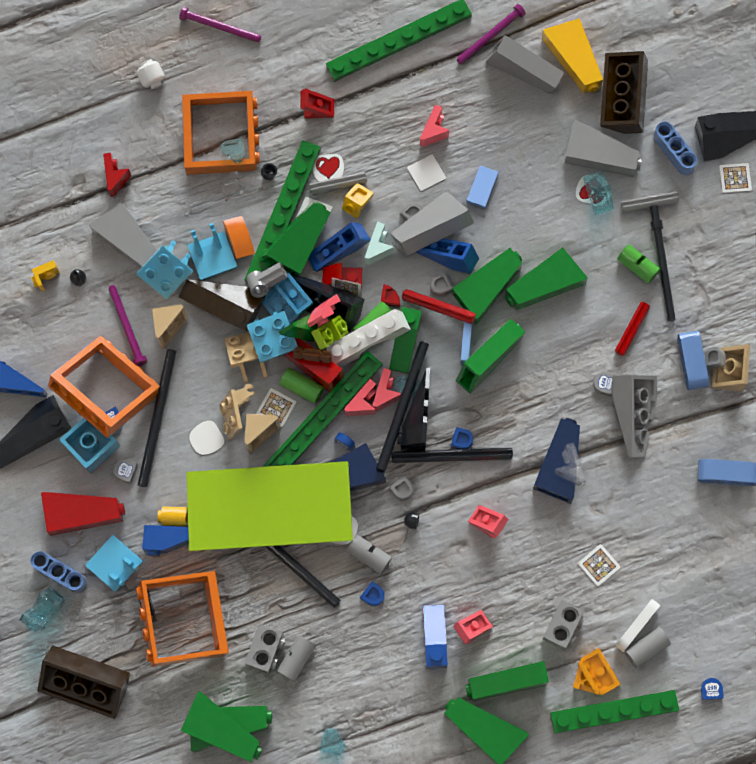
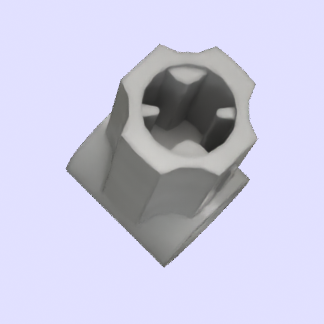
[246,262,288,298]

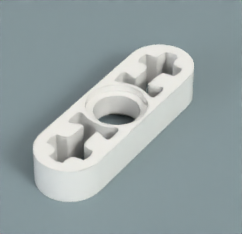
[615,599,660,652]

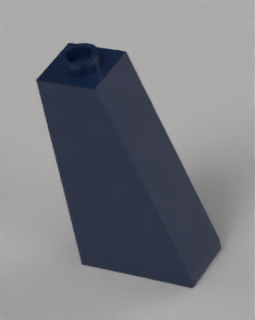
[533,418,580,504]
[330,443,386,491]

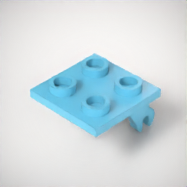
[187,223,238,281]
[136,240,193,299]
[247,311,298,363]
[85,535,144,593]

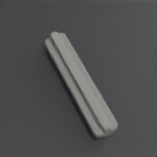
[309,172,367,195]
[621,191,679,212]

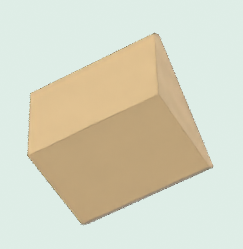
[152,304,188,349]
[711,344,750,392]
[245,414,281,454]

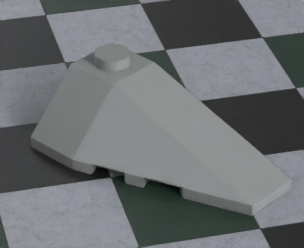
[612,375,657,457]

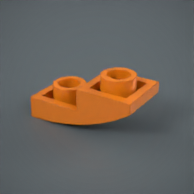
[223,216,255,259]

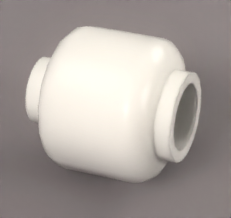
[136,59,165,90]

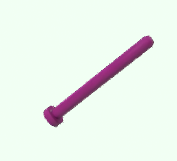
[457,4,526,64]
[179,6,262,42]
[108,285,148,366]

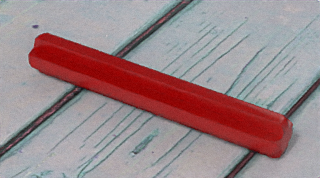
[402,289,476,324]

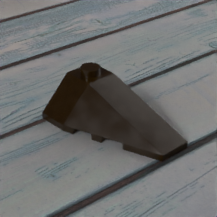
[179,279,266,331]

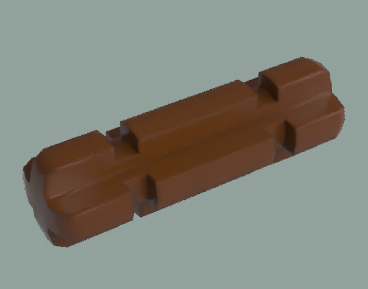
[293,347,333,363]

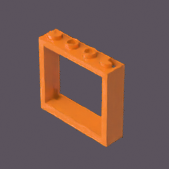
[182,91,260,175]
[48,336,160,438]
[136,571,229,667]

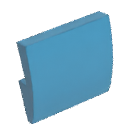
[263,272,313,324]

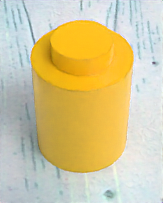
[157,507,188,527]

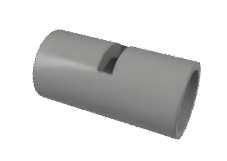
[346,535,392,574]
[624,627,671,668]
[277,635,316,682]

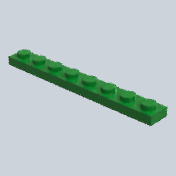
[326,0,472,82]
[244,140,321,283]
[262,351,383,467]

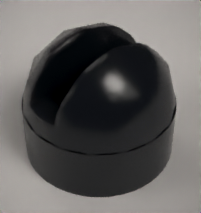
[261,163,277,180]
[70,269,86,286]
[404,512,419,529]

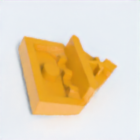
[573,648,621,695]

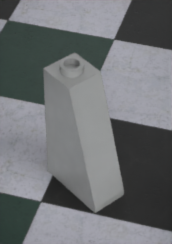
[485,35,564,93]
[565,120,642,177]
[391,191,474,256]
[89,203,157,269]

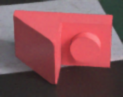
[420,105,449,147]
[372,368,401,412]
[344,379,377,416]
[468,505,509,539]
[453,610,493,644]

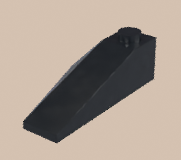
[695,111,756,162]
[289,272,365,336]
[397,368,430,451]
[0,395,71,469]

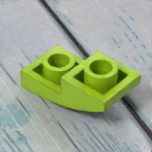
[311,315,349,350]

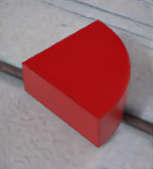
[381,284,400,307]

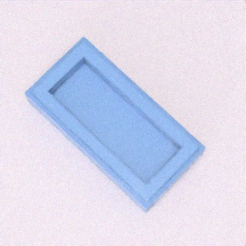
[467,166,498,209]
[460,322,472,365]

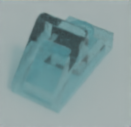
[583,171,614,215]

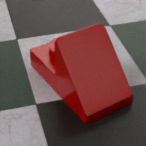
[300,88,334,119]
[103,153,131,197]
[322,263,363,289]

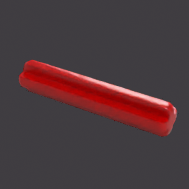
[615,302,650,356]

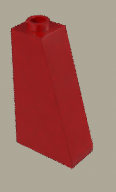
[283,338,343,393]
[41,492,125,536]

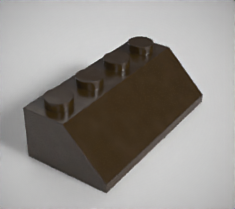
[600,51,648,134]
[37,645,130,719]

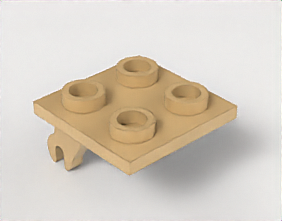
[224,332,268,383]
[220,384,255,440]

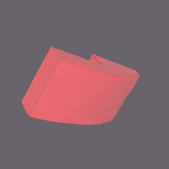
[308,294,341,327]

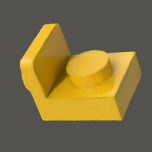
[342,183,373,218]
[31,260,60,292]

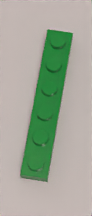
[550,690,680,734]

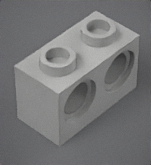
[542,600,585,651]
[245,624,286,674]

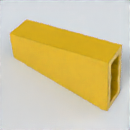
[542,18,603,93]

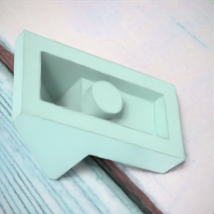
[365,222,394,265]

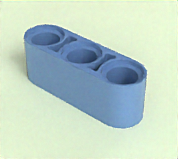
[654,121,697,175]
[677,331,709,390]
[697,459,756,486]
[30,551,87,593]

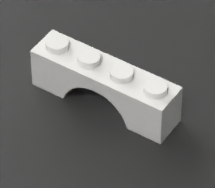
[326,309,411,367]

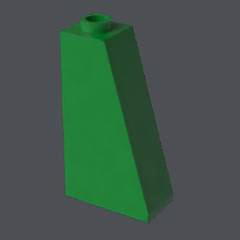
[260,202,331,275]
[505,247,588,310]
[452,248,522,324]
[456,319,525,394]
[465,661,549,701]
[180,691,263,763]
[444,697,529,764]
[190,706,272,752]

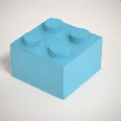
[59,418,120,473]

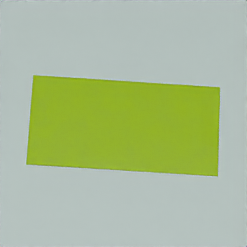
[186,461,353,551]

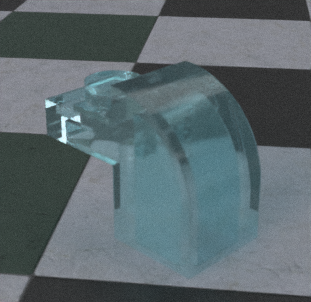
[19,587,66,632]

